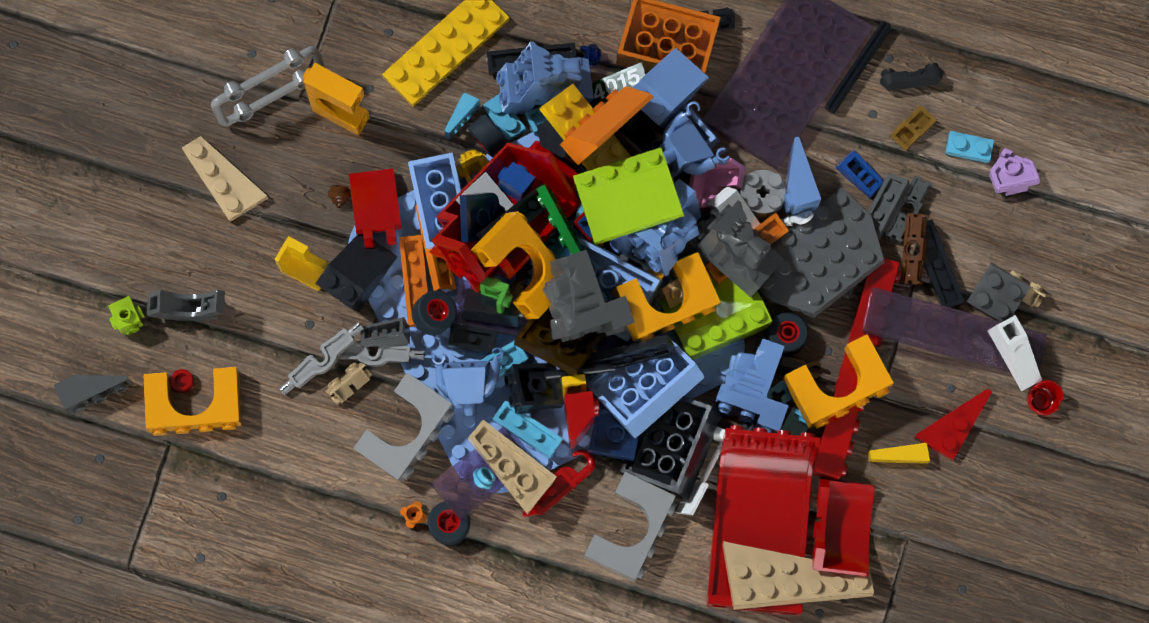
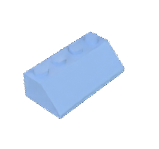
[408,152,461,249]

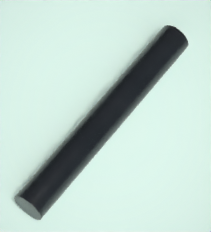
[545,363,615,380]

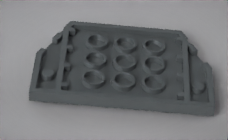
[757,187,884,318]

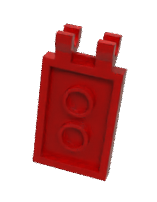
[349,168,402,248]

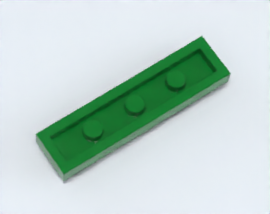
[537,185,584,254]

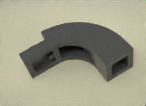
[147,289,226,321]

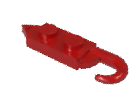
[522,450,595,517]

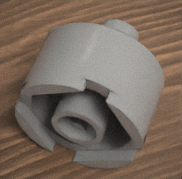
[739,170,786,221]

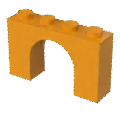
[303,63,370,136]
[471,211,556,319]
[611,252,721,342]
[783,335,894,428]
[144,367,242,436]

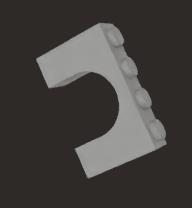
[353,373,455,482]
[584,472,677,583]

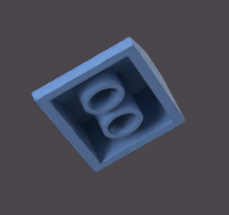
[634,48,709,129]
[782,137,821,216]

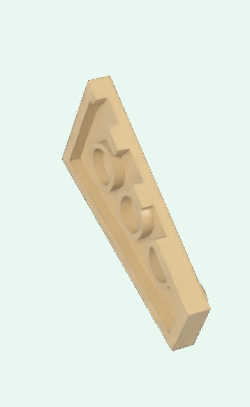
[182,136,268,222]
[468,420,557,515]

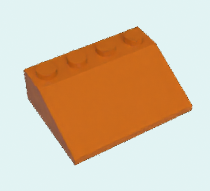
[616,0,721,87]

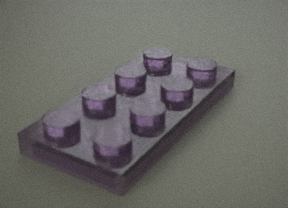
[431,427,522,521]

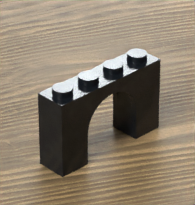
[463,258,533,327]

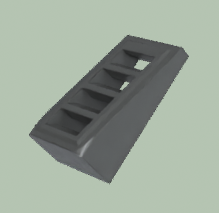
[360,317,410,347]

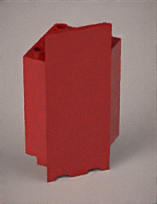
[429,141,581,293]

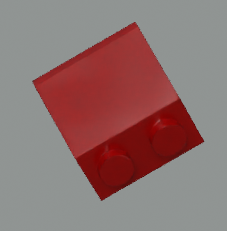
[564,391,599,449]

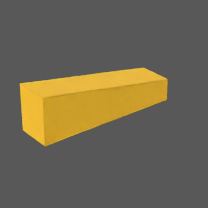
[868,443,930,464]

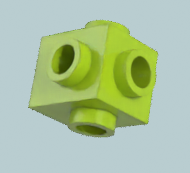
[108,296,144,335]

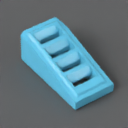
[445,93,480,140]

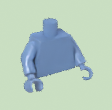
[659,101,730,175]
[432,348,504,416]

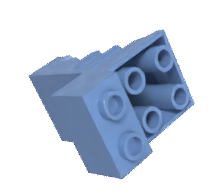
[496,42,594,115]
[610,179,701,276]
[714,339,789,433]

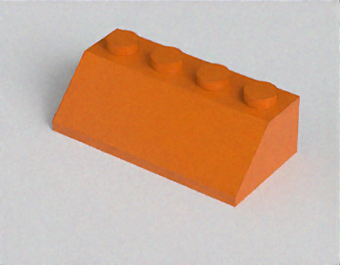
[560,86,654,165]

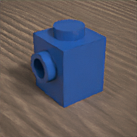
[497,162,535,201]

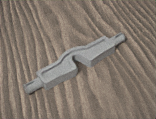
[279,322,364,395]
[322,342,425,367]

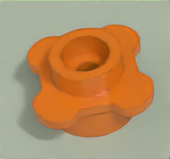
[400,501,427,528]

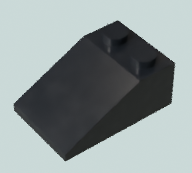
[315,234,398,313]

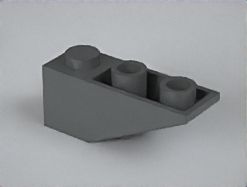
[53,375,132,414]

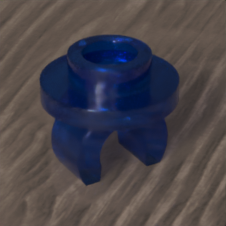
[580,44,602,66]

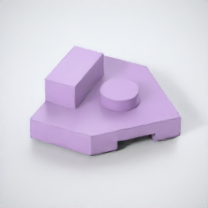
[989,148,1040,196]

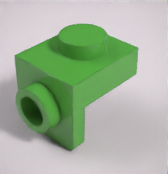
[480,277,512,314]

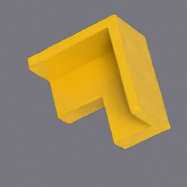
[275,236,330,291]

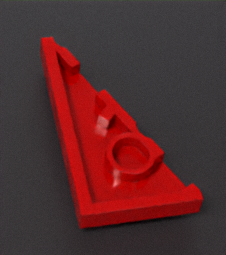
[913,389,992,461]

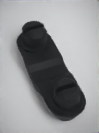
[880,63,944,91]

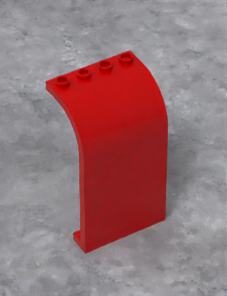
[706,425,820,616]

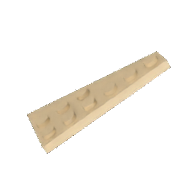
[723,541,874,610]

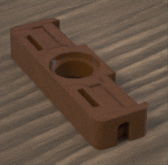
[900,213,929,285]

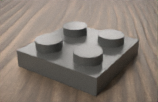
[967,262,1031,322]

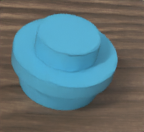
[473,467,495,489]

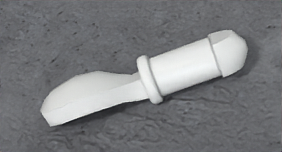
[781,211,814,226]

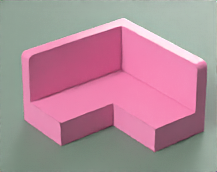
[689,158,746,211]

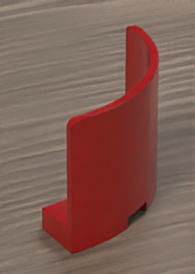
[812,478,875,576]

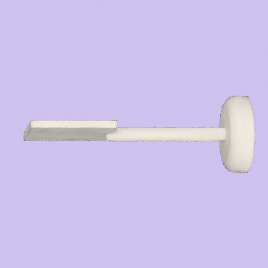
[676,427,725,516]

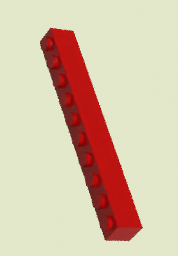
[812,258,901,481]

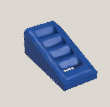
[835,150,884,198]

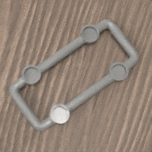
[211,46,325,126]

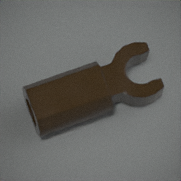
[779,355,821,380]

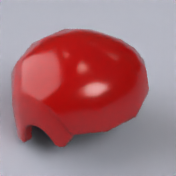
[1026,380,1064,416]

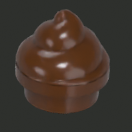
[328,185,350,208]

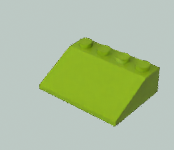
[573,148,684,245]
[659,278,772,360]

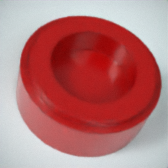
[170,369,194,393]

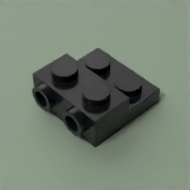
[504,363,564,414]

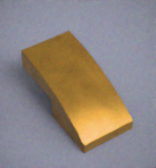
[889,105,937,151]

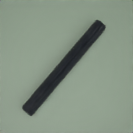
[825,21,891,114]

